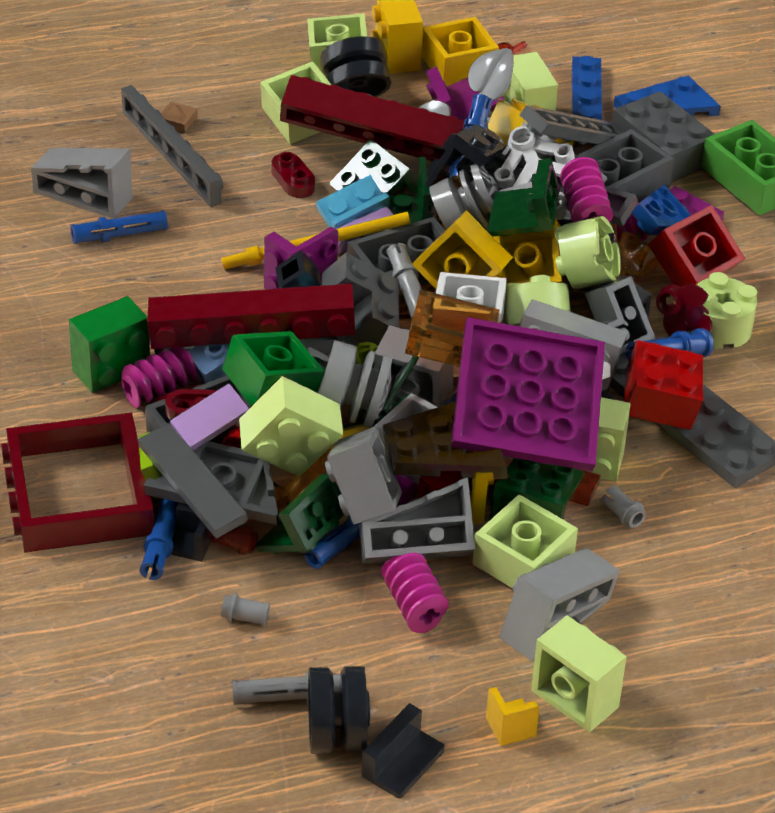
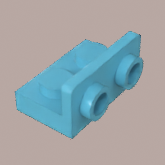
[316,175,390,229]

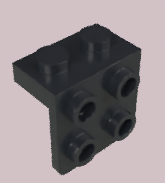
[425,124,506,187]

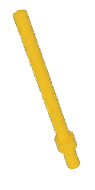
[221,211,411,270]

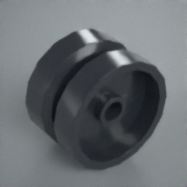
[320,36,392,97]
[308,666,370,754]

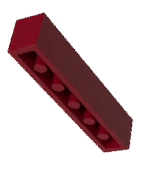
[280,75,465,162]
[147,284,356,349]

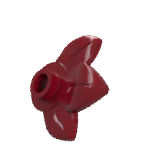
[656,284,712,337]

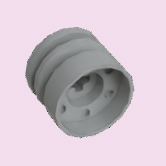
[429,164,500,229]
[318,340,392,428]

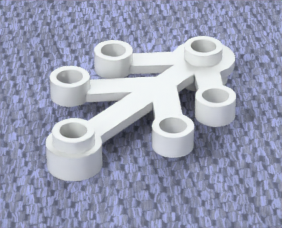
[494,126,575,220]

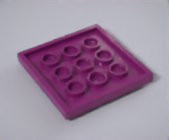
[452,317,605,472]

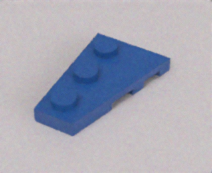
[614,75,720,116]
[632,185,691,235]

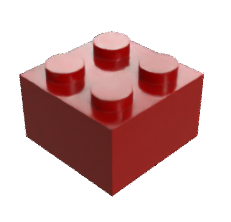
[648,205,746,287]
[624,340,703,430]

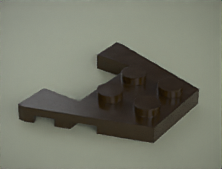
[383,401,507,479]

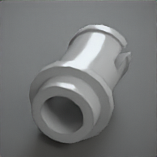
[601,486,646,528]
[221,593,270,626]

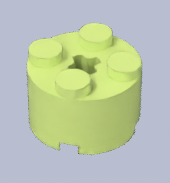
[555,216,620,289]
[691,272,757,349]
[504,275,570,327]

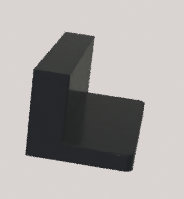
[362,703,445,799]

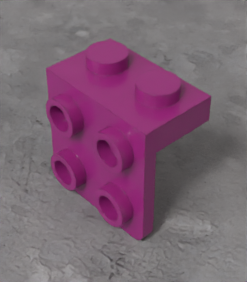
[426,66,506,120]
[264,227,339,289]

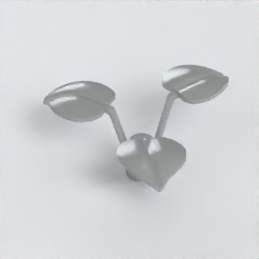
[419,48,514,153]

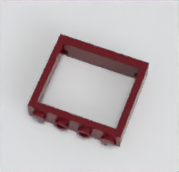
[1,412,154,553]

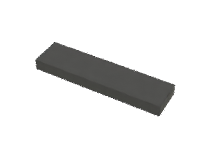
[138,423,247,538]

